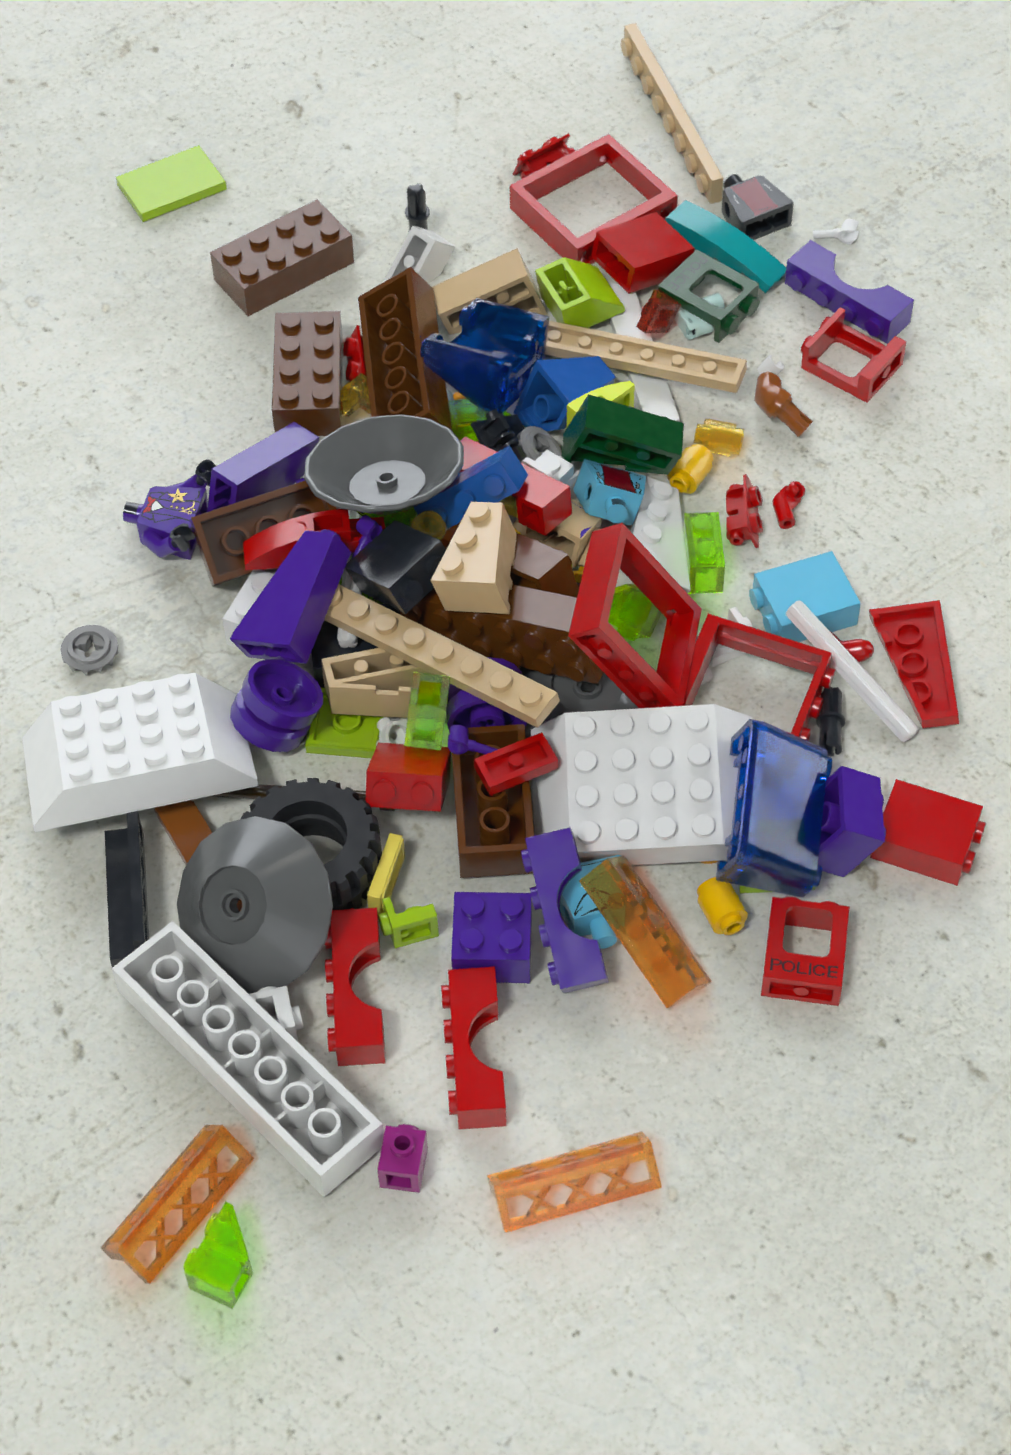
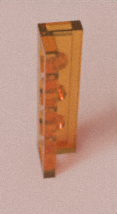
[579,856,712,1009]
[100,1125,255,1284]
[487,1131,662,1233]

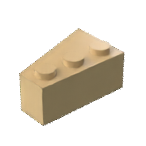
[432,248,548,335]
[431,502,517,614]
[321,648,446,720]

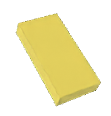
[367,833,405,914]

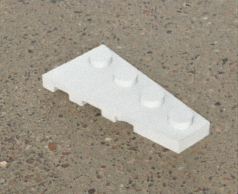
[621,476,690,594]

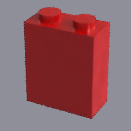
[591,212,695,294]
[366,742,451,812]
[870,779,986,886]

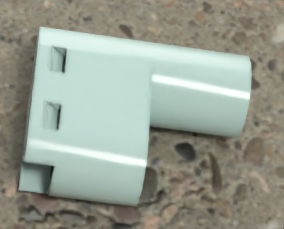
[673,293,725,340]

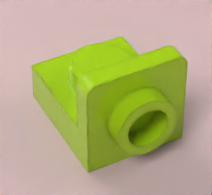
[378,897,439,949]

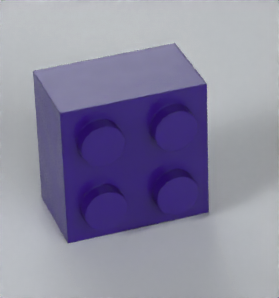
[802,766,886,878]
[451,892,532,984]

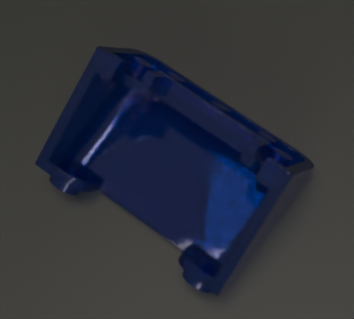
[420,298,550,414]
[716,719,832,898]

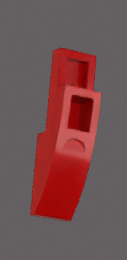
[243,509,385,570]

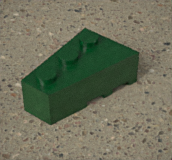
[561,394,684,475]

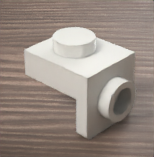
[249,986,304,1042]

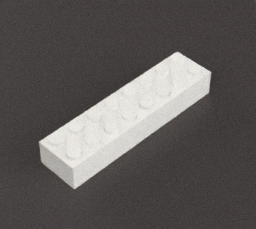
[112,921,384,1197]

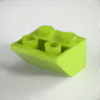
[535,257,625,328]

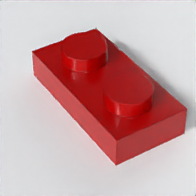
[474,732,558,796]

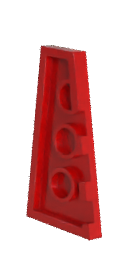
[869,600,959,729]

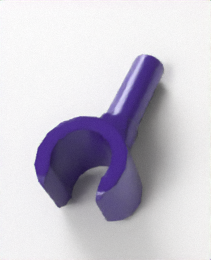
[351,515,383,559]
[448,725,498,754]

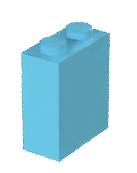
[749,551,861,642]

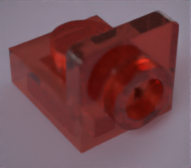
[636,289,681,333]

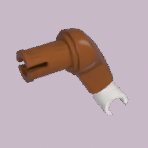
[754,355,813,437]

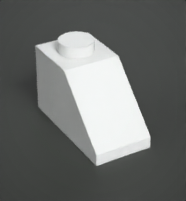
[383,226,455,283]

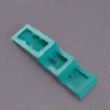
[665,200,786,294]

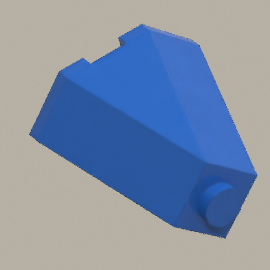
[513,356,616,432]

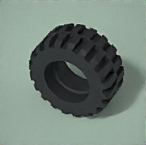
[240,778,382,910]

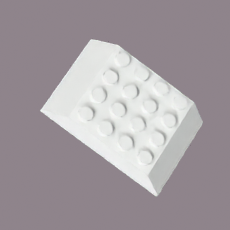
[22,673,258,832]
[531,704,762,866]

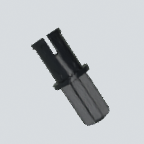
[405,183,430,233]
[816,686,845,756]

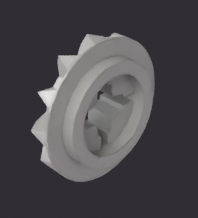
[517,426,562,461]
[61,625,118,675]

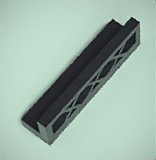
[105,811,149,967]

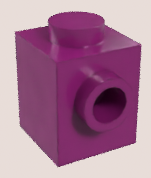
[377,1124,428,1193]

